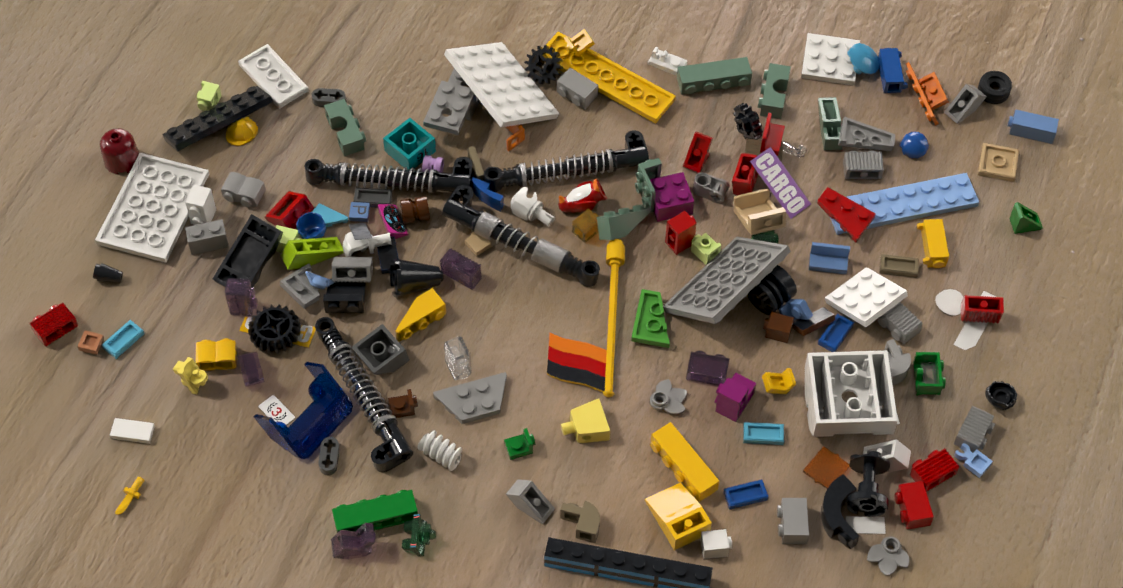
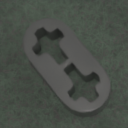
[312,88,346,107]
[318,437,340,475]

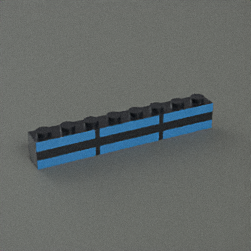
[544,537,713,588]

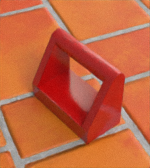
[265,191,314,229]

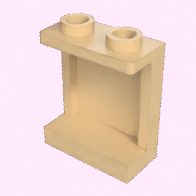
[734,189,786,235]

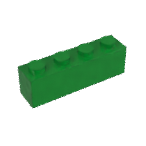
[332,490,419,539]

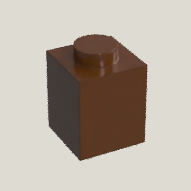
[763,312,794,343]

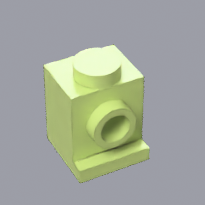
[197,81,222,111]
[691,233,721,265]

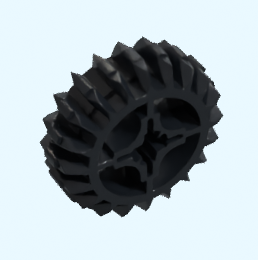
[248,304,301,354]

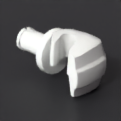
[511,187,555,227]
[343,231,392,257]

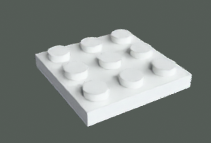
[801,33,860,86]
[825,267,908,327]

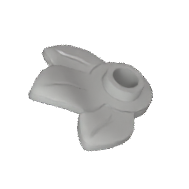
[650,379,687,414]
[867,536,909,576]

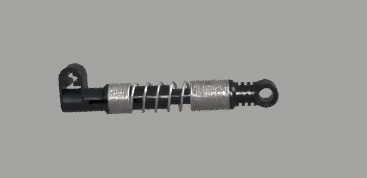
[442,185,600,287]

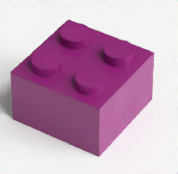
[650,172,694,222]

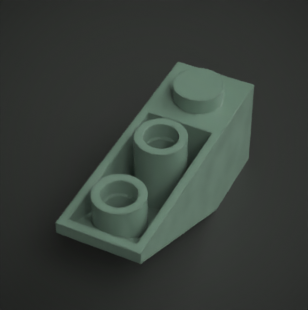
[597,204,652,240]

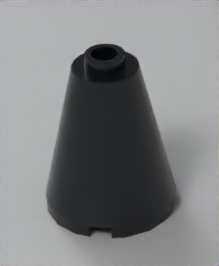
[390,259,444,297]

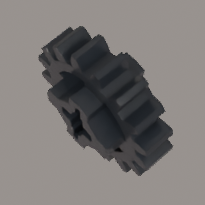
[524,45,563,85]
[733,103,763,140]

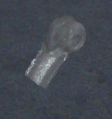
[782,141,807,158]

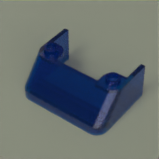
[253,362,353,459]

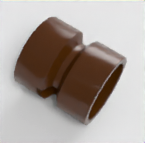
[400,196,430,224]

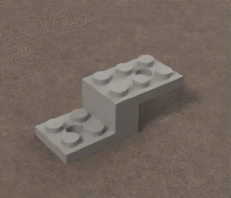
[423,68,480,135]

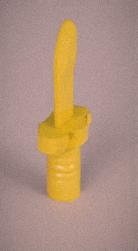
[115,476,145,515]

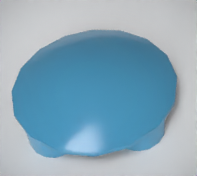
[847,43,880,74]

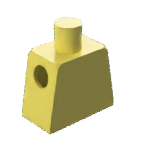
[561,399,610,443]

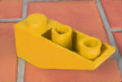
[395,288,446,342]

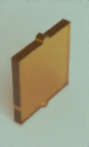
[803,446,850,489]

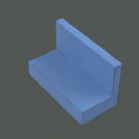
[809,242,850,274]

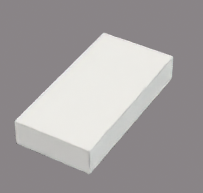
[110,418,155,444]

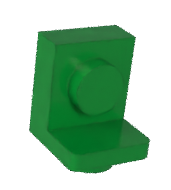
[504,428,536,460]

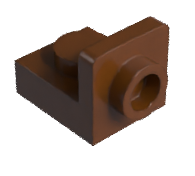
[388,389,418,418]

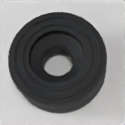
[978,71,1012,104]

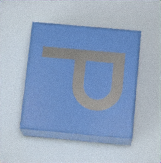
[349,202,370,222]

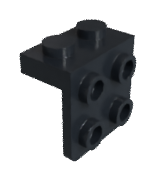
[323,279,366,313]

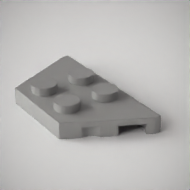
[433,372,507,424]

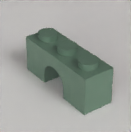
[758,63,791,119]
[324,99,366,157]

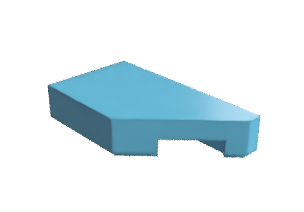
[312,203,349,227]

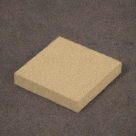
[977,143,1019,182]

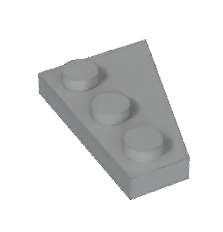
[838,117,895,151]

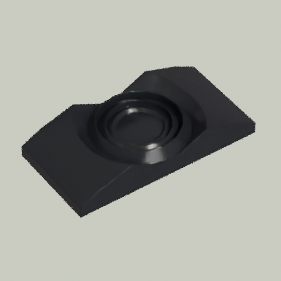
[212,214,283,297]

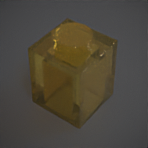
[572,209,600,243]

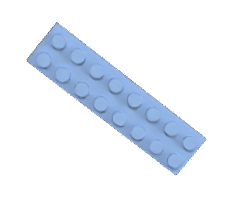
[830,173,979,235]

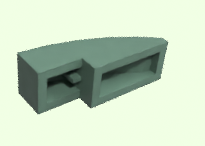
[818,97,842,150]

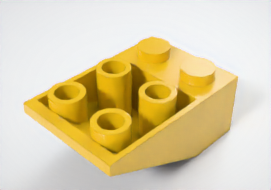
[645,482,712,550]

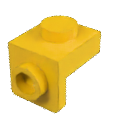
[564,29,595,57]
[762,368,796,394]

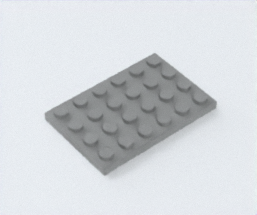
[663,237,791,324]

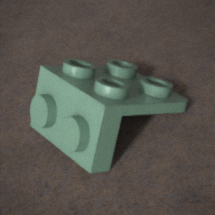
[635,158,662,213]

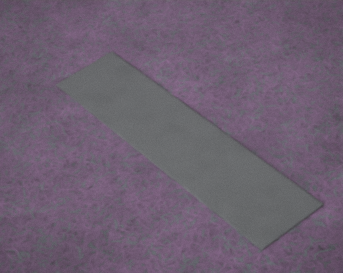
[349,222,372,240]

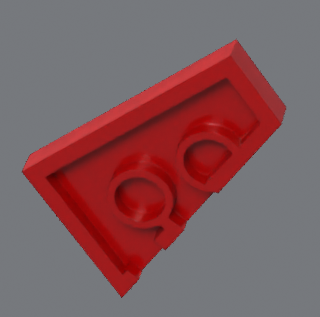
[817,187,876,243]

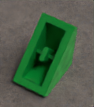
[1009,202,1043,234]

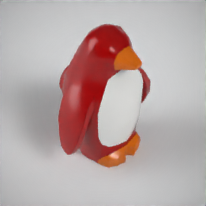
[558,179,607,213]

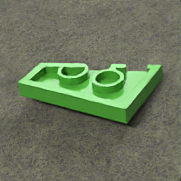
[631,289,670,348]

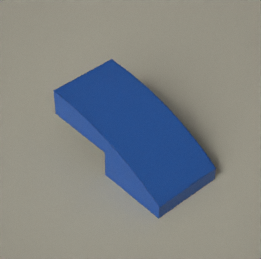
[472,177,504,212]

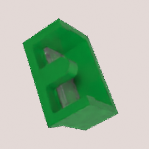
[913,352,946,396]

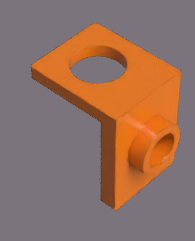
[506,124,525,151]

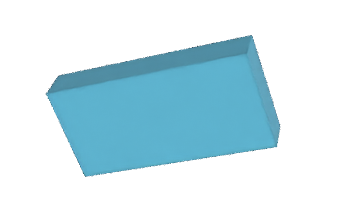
[102,320,145,359]
[743,422,784,445]

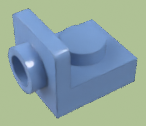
[778,299,813,322]

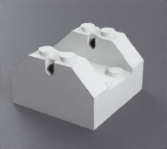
[805,350,898,437]

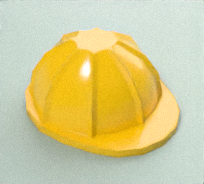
[226,117,258,146]

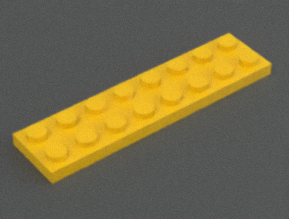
[545,32,676,124]

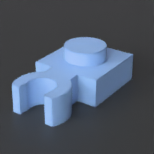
[954,443,993,478]

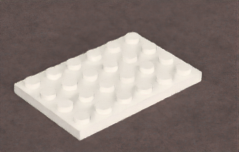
[444,42,559,128]
[95,153,209,263]

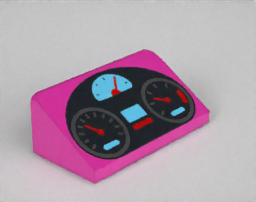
[378,204,408,239]

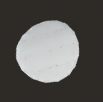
[935,289,963,316]

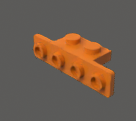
[906,62,949,125]

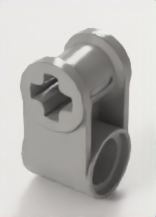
[693,172,730,203]

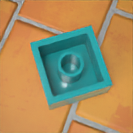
[383,118,436,170]

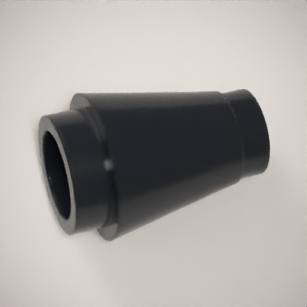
[93,263,123,283]

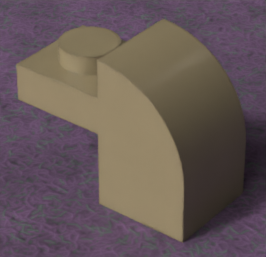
[560,501,600,543]

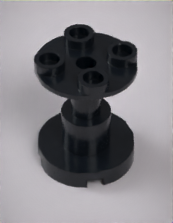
[847,451,890,517]

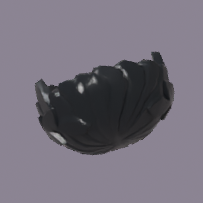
[985,381,1017,410]

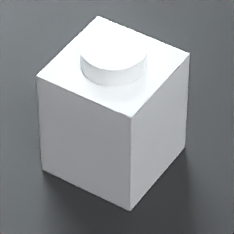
[700,529,732,559]

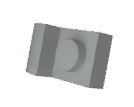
[884,339,911,385]

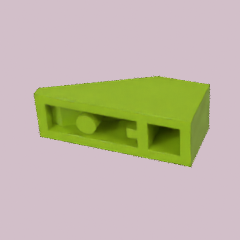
[280,237,344,270]

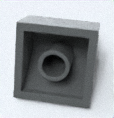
[351,324,410,375]

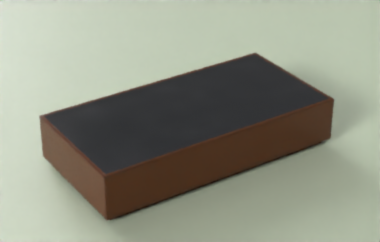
[793,307,835,336]

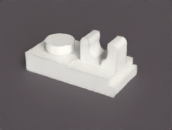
[647,47,687,76]

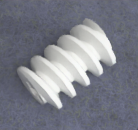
[418,430,462,471]

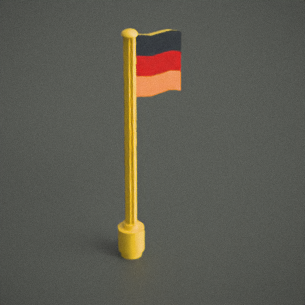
[547,239,625,398]

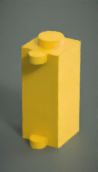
[917,219,949,268]

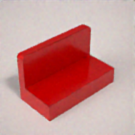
[760,113,785,156]

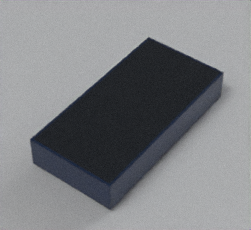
[377,237,399,274]

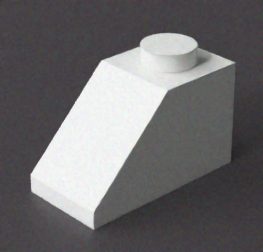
[863,439,911,472]

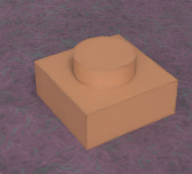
[77,331,104,355]

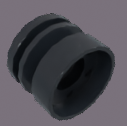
[747,265,797,315]

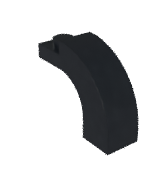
[821,474,859,549]

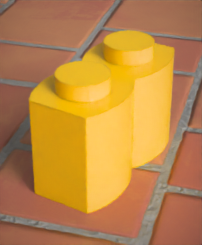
[196,338,237,371]

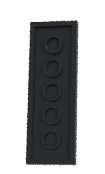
[162,86,273,152]

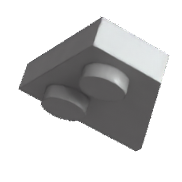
[280,264,320,309]

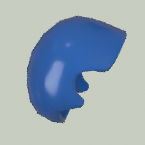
[899,132,929,159]
[296,212,326,239]

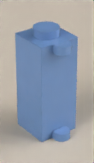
[1007,110,1059,144]

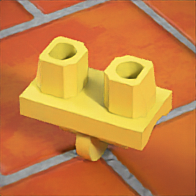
[173,357,208,395]

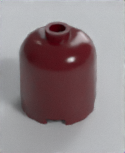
[100,128,139,175]

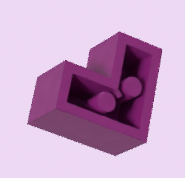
[714,373,756,422]

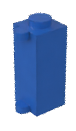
[878,48,908,93]

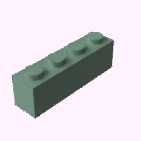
[677,57,752,95]

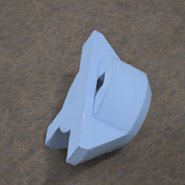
[305,271,335,289]

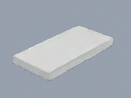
[238,44,309,109]

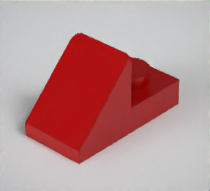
[683,132,713,173]

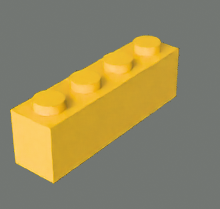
[650,422,720,502]

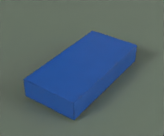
[818,313,854,352]
[723,480,768,510]

